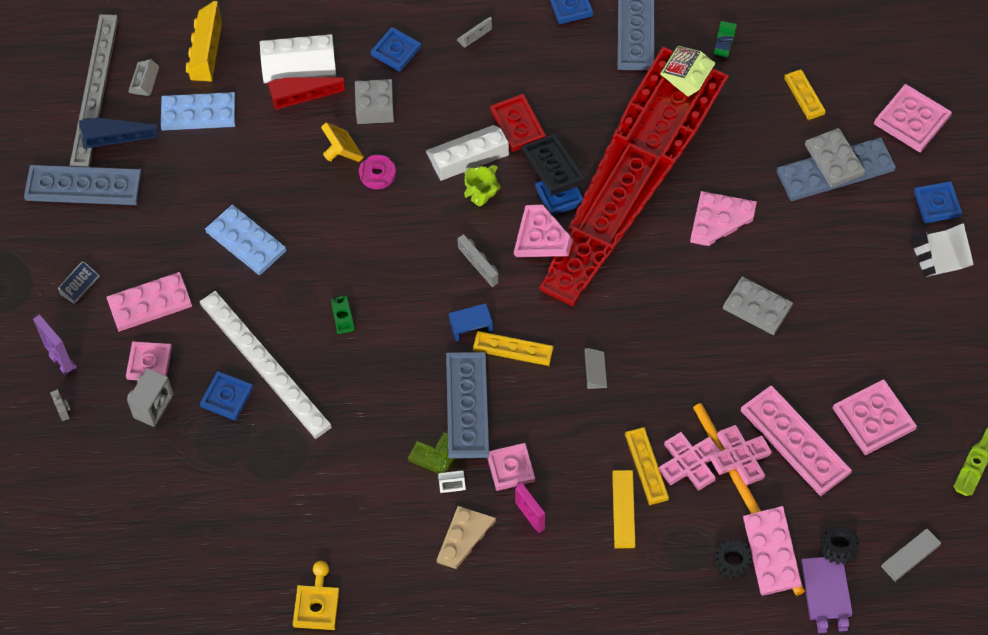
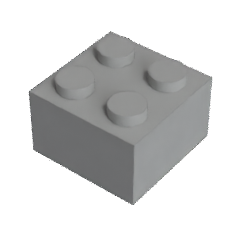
[355,79,394,124]
[127,368,174,427]

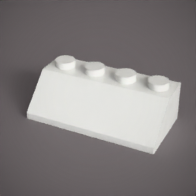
[260,34,336,83]
[426,125,509,181]

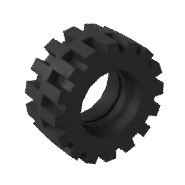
[821,526,859,565]
[714,539,753,579]

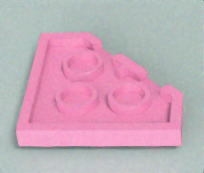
[690,191,757,246]
[514,205,572,257]

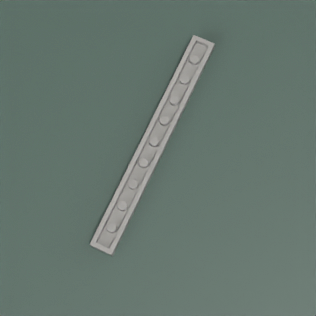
[70,14,119,167]

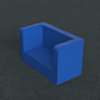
[449,303,493,341]

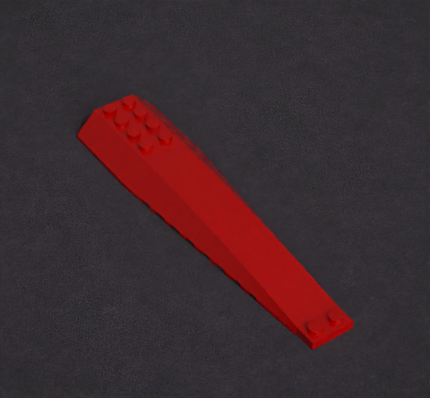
[540,47,729,307]

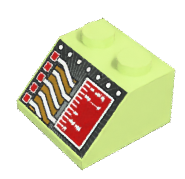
[660,46,715,96]

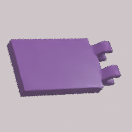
[33,314,77,376]
[801,557,852,633]

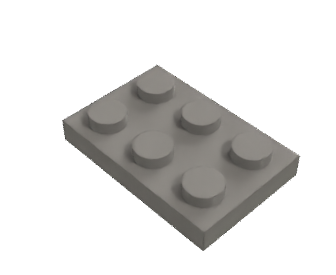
[805,128,865,188]
[723,277,793,335]

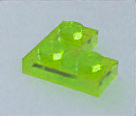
[408,432,454,474]

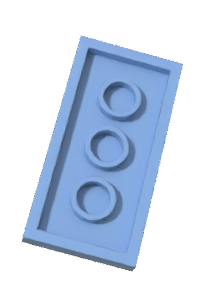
[161,92,235,130]
[205,205,286,276]

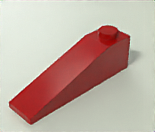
[268,77,345,110]

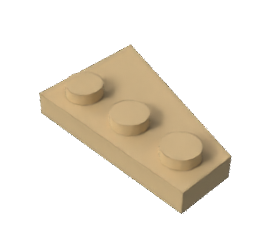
[437,506,496,569]

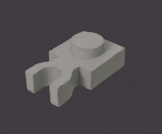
[50,389,70,421]

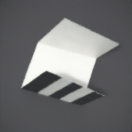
[910,223,974,277]

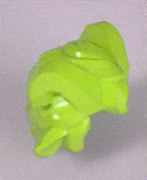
[464,165,501,206]

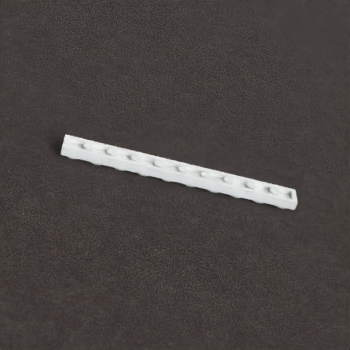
[200,291,331,439]

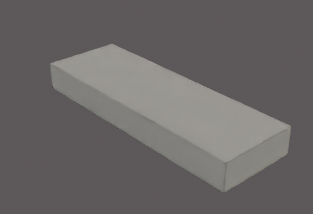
[881,529,941,582]

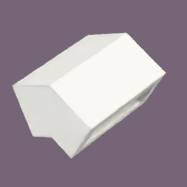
[438,471,466,493]

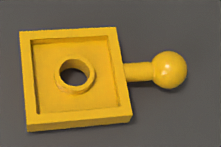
[293,561,339,630]

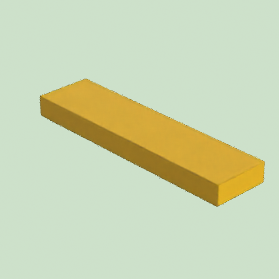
[473,331,553,366]
[625,427,669,505]
[612,470,635,548]

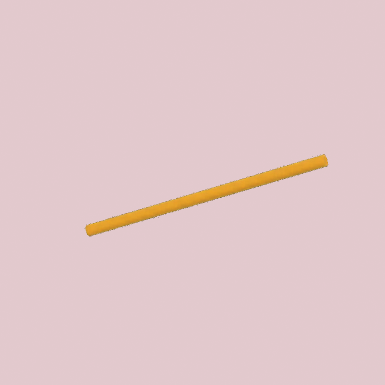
[693,403,805,596]

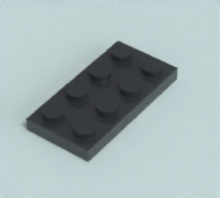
[521,134,586,196]

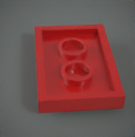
[490,94,546,152]

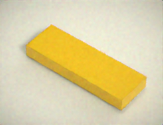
[784,69,826,120]

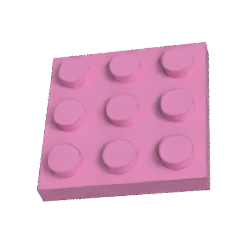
[874,84,952,153]
[833,379,917,456]

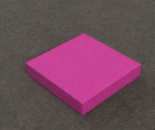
[515,482,545,533]

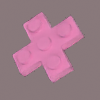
[710,425,772,486]
[659,432,720,491]

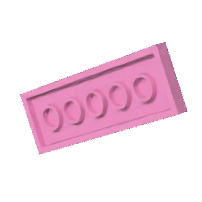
[741,385,852,496]

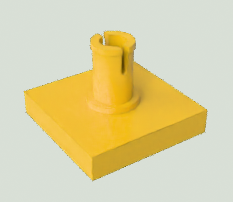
[321,122,364,162]

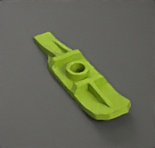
[954,428,988,496]

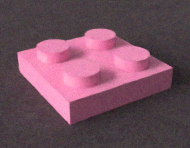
[126,341,172,380]
[487,443,535,491]

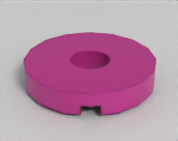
[359,155,396,189]

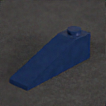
[79,118,157,149]

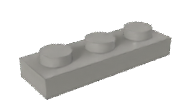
[458,234,499,287]

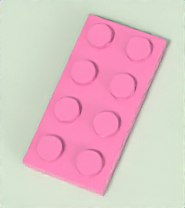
[107,272,192,332]
[743,506,802,596]

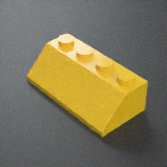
[186,1,222,81]

